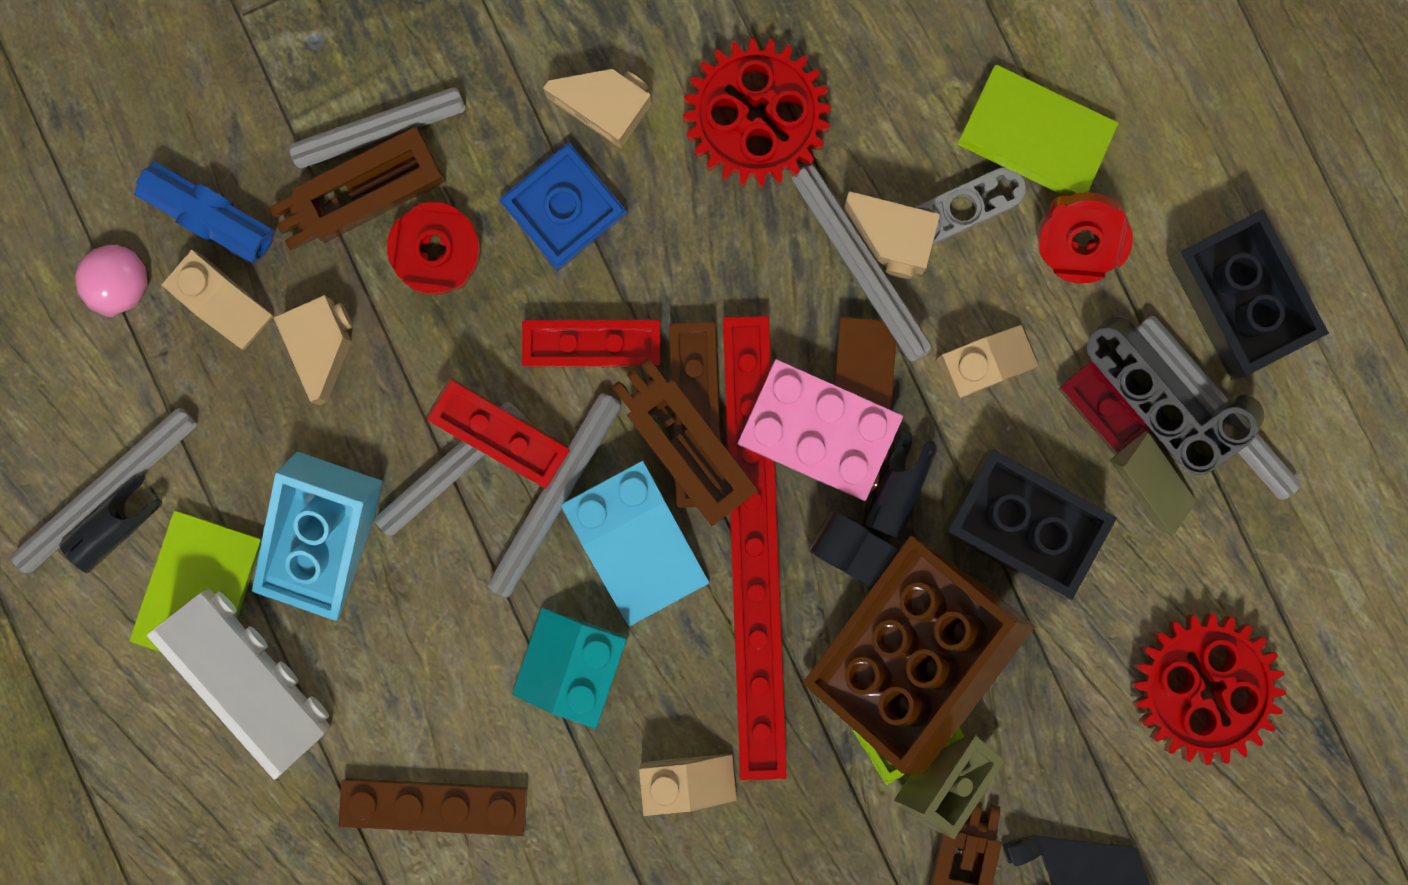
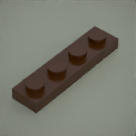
[669,322,720,508]
[339,778,528,836]

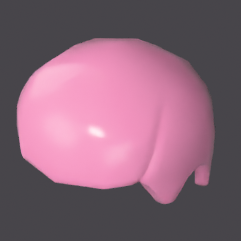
[75,244,148,317]

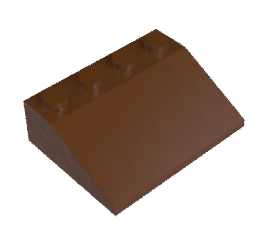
[802,536,1035,774]

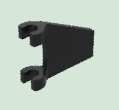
[1002,835,1149,885]

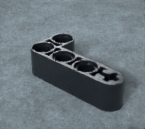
[1087,317,1264,475]
[807,510,900,588]

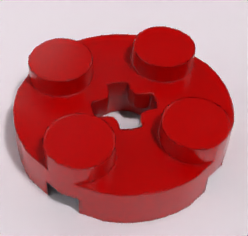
[1037,192,1133,283]
[387,202,481,295]

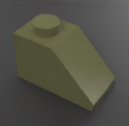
[893,734,1005,839]

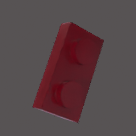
[1058,360,1152,455]

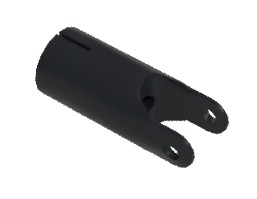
[862,432,937,540]
[59,476,162,573]

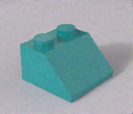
[512,607,629,729]

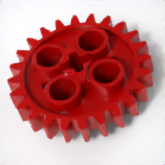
[683,38,831,189]
[1131,613,1286,765]

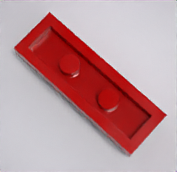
[522,320,661,368]
[425,377,570,489]

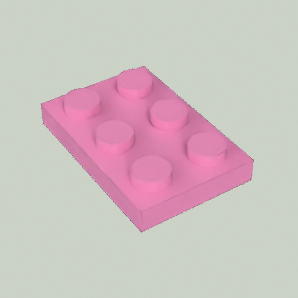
[738,359,903,502]

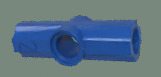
[134,161,275,265]

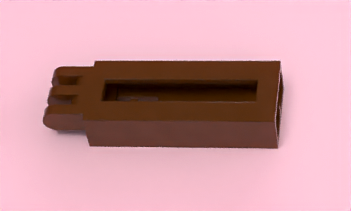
[269,126,445,250]
[831,317,896,491]
[612,358,758,526]
[929,802,1002,885]

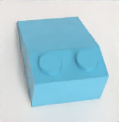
[252,451,383,621]
[561,461,709,626]

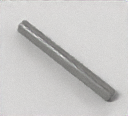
[792,165,932,362]
[1136,316,1301,500]
[488,393,621,598]
[10,408,196,573]

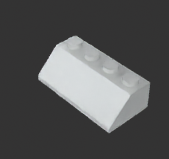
[147,588,331,780]

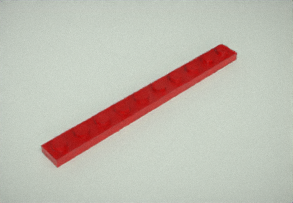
[723,316,787,781]

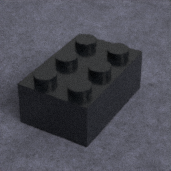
[1168,209,1329,380]
[942,449,1117,600]

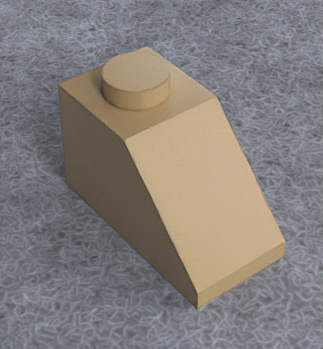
[543,69,652,149]
[844,191,940,279]
[161,250,274,350]
[274,295,352,405]
[936,325,1039,401]
[639,753,737,816]

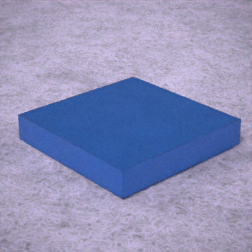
[499,142,627,271]

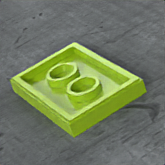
[957,64,1119,196]
[129,510,262,652]

